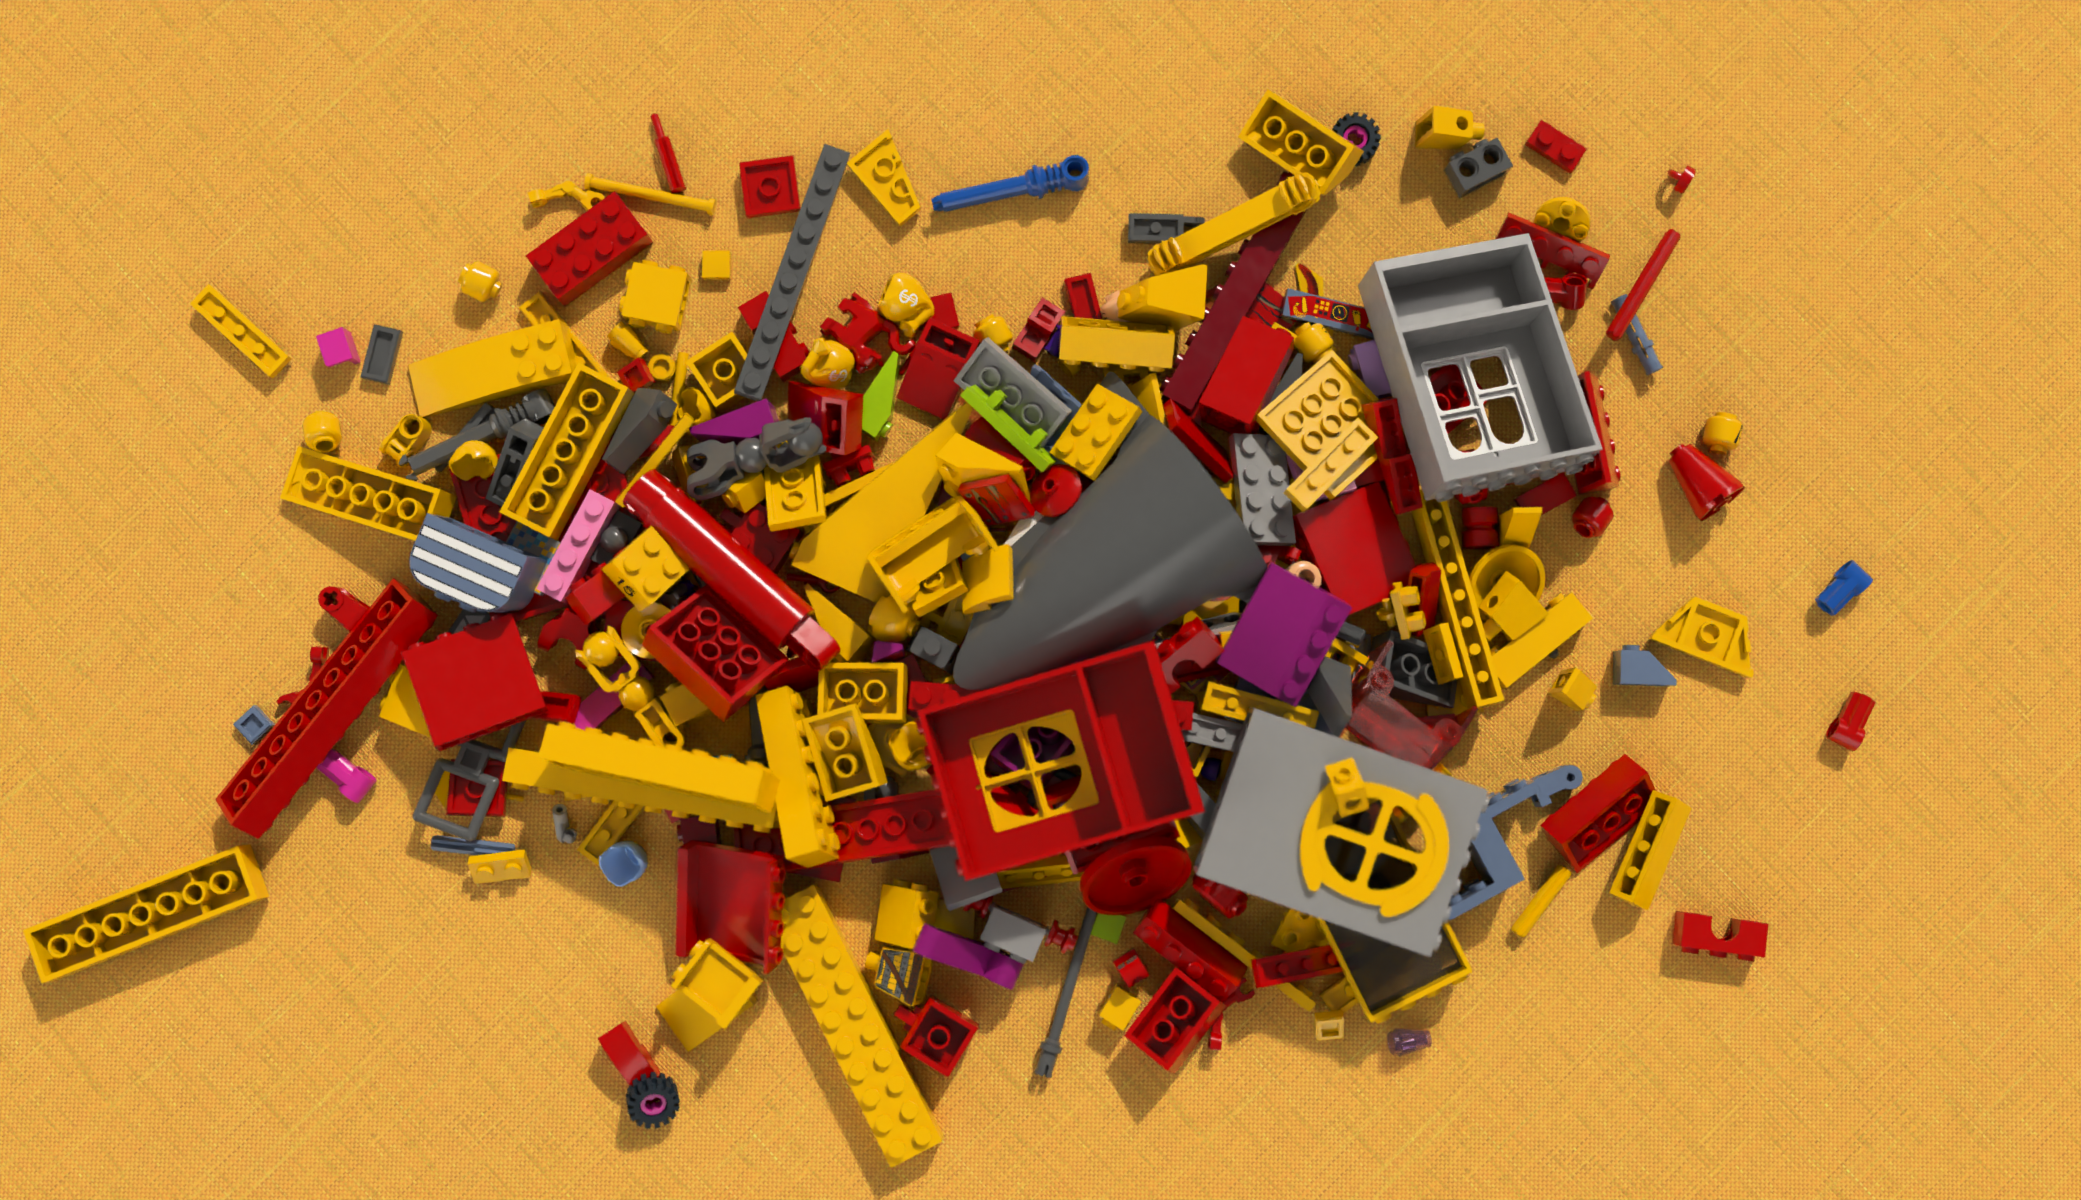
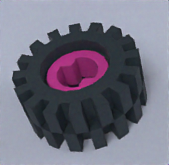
[1332,112,1381,167]
[626,1072,680,1129]

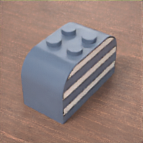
[410,513,548,614]

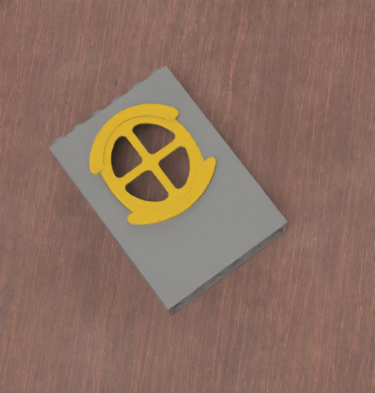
[1193,707,1490,957]

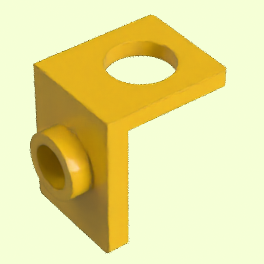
[1325,758,1369,817]

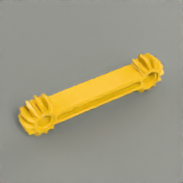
[1147,172,1321,276]

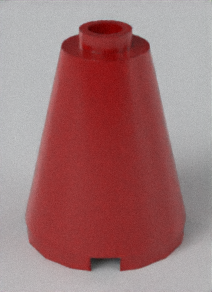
[964,416,1036,481]
[1668,444,1745,521]

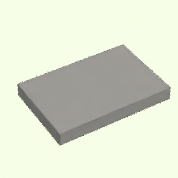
[929,846,1003,911]

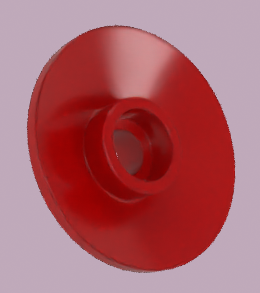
[1030,464,1082,517]

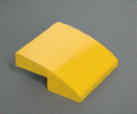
[962,544,1014,615]

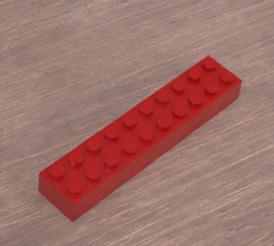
[215,578,438,839]

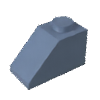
[1613,645,1677,687]

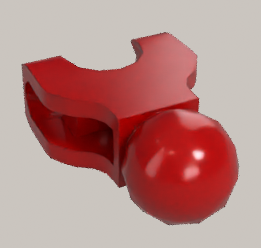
[537,591,600,670]

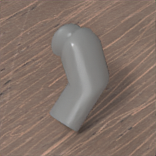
[552,804,577,844]

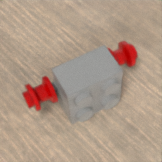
[963,895,1078,964]

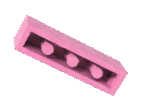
[536,490,621,604]

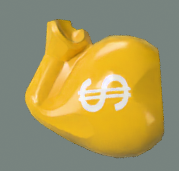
[877,273,934,338]
[801,337,855,390]

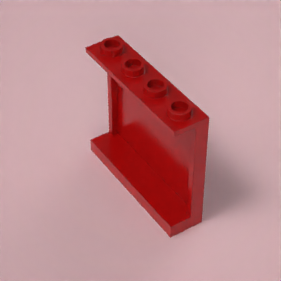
[1293,481,1416,615]
[401,613,549,752]
[676,840,786,974]

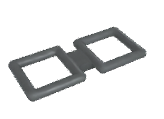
[412,720,526,841]

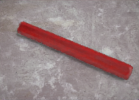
[1606,229,1681,341]

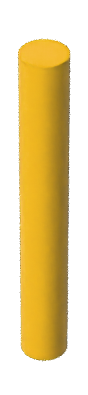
[668,352,689,426]

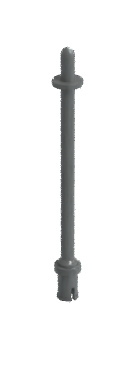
[1034,907,1097,1078]

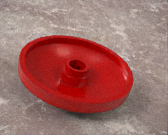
[1080,837,1192,915]

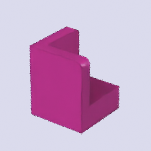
[316,327,361,367]

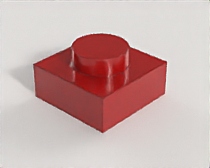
[617,357,655,393]

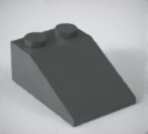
[1365,630,1458,709]

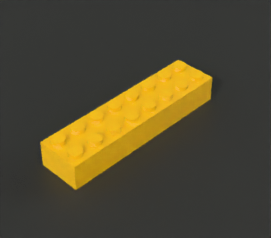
[538,721,780,813]
[23,844,270,984]

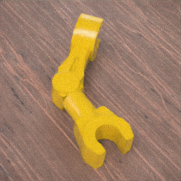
[527,181,605,211]

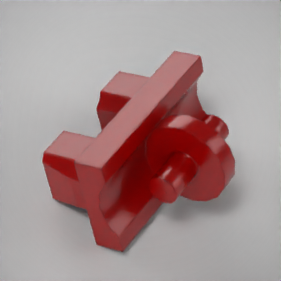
[823,444,876,488]

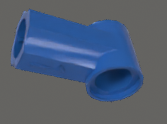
[1814,560,1873,616]

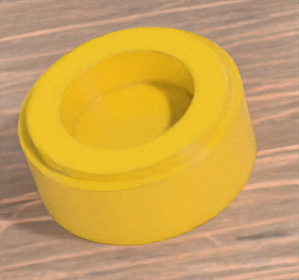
[648,354,676,383]

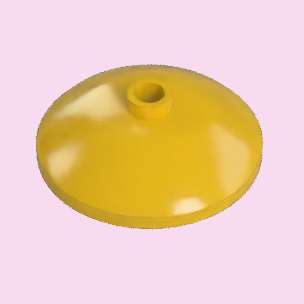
[1469,544,1545,621]

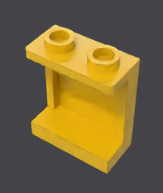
[670,938,764,1029]

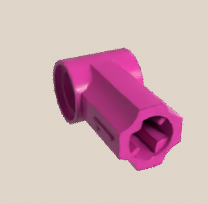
[316,749,377,803]

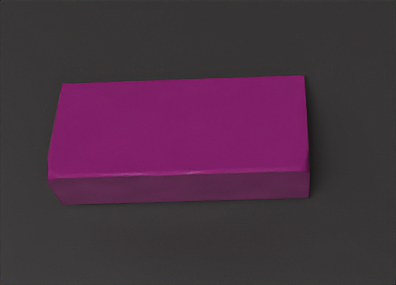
[872,640,905,663]

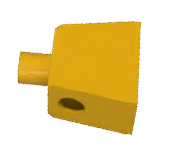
[1415,106,1485,149]
[1480,571,1549,642]

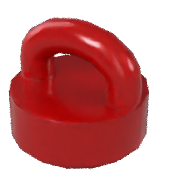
[1667,165,1696,194]

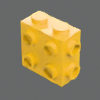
[619,260,692,334]
[875,879,939,949]

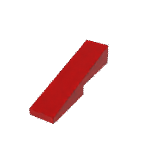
[1361,398,1423,514]

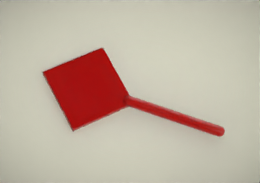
[899,292,960,375]

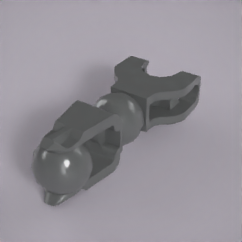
[687,418,826,500]

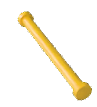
[584,173,717,216]

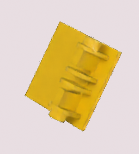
[1271,908,1337,952]

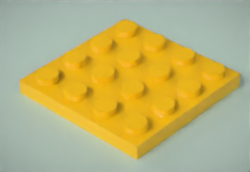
[1256,350,1405,500]

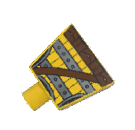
[865,945,933,1006]

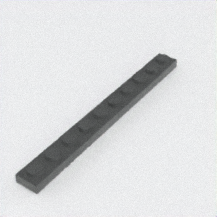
[734,144,850,402]

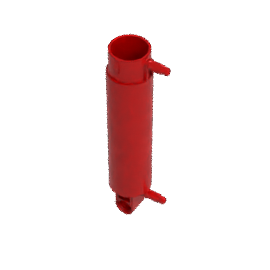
[623,469,841,671]

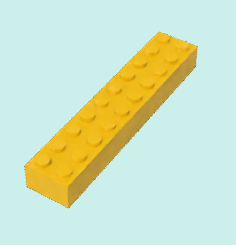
[781,883,944,1168]

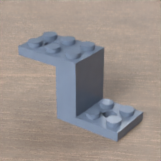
[1448,778,1541,920]

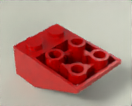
[896,318,980,420]
[787,381,864,456]

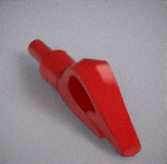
[786,572,841,594]

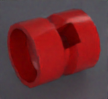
[1462,507,1499,549]

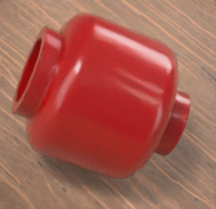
[1571,497,1614,538]

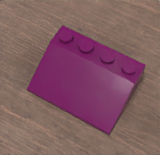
[1216,562,1352,707]

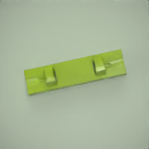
[960,384,1057,473]

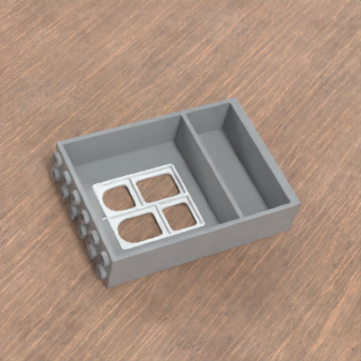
[1358,233,1602,502]

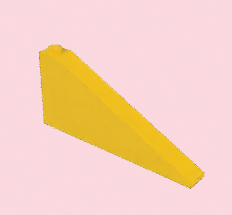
[788,401,973,603]

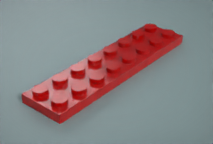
[733,789,951,872]

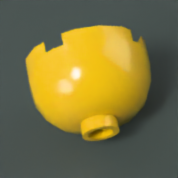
[868,594,920,643]

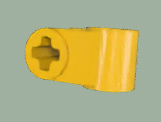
[379,414,432,468]

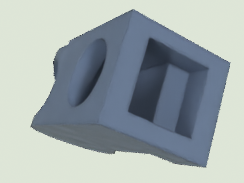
[1526,765,1583,807]

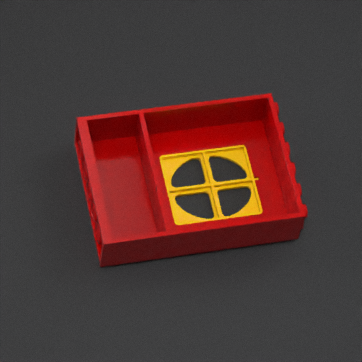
[915,641,1205,881]

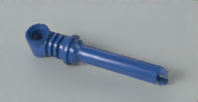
[931,155,1089,212]

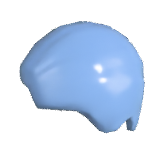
[599,840,648,887]

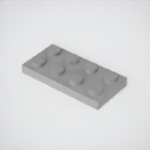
[953,337,1072,448]
[1229,433,1296,546]

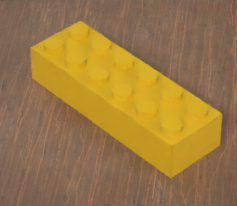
[500,363,635,540]
[755,686,840,868]

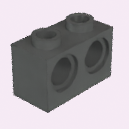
[1444,137,1513,198]

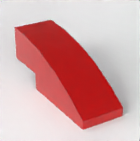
[597,1020,660,1105]

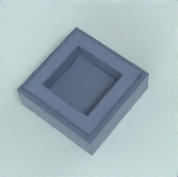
[233,705,275,745]

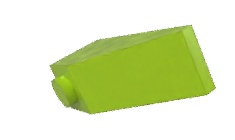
[862,351,900,442]

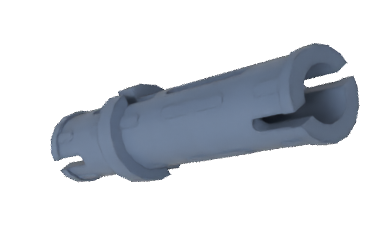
[1611,294,1663,376]

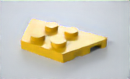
[1649,596,1754,678]

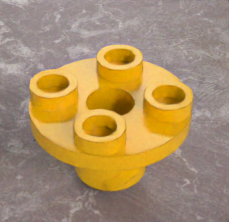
[1534,197,1591,242]

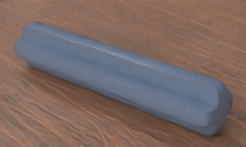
[431,835,515,855]

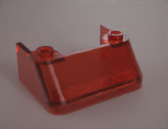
[1345,640,1478,770]

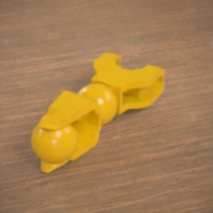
[575,625,686,748]

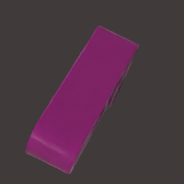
[912,923,1024,990]

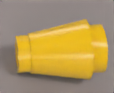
[607,321,648,360]

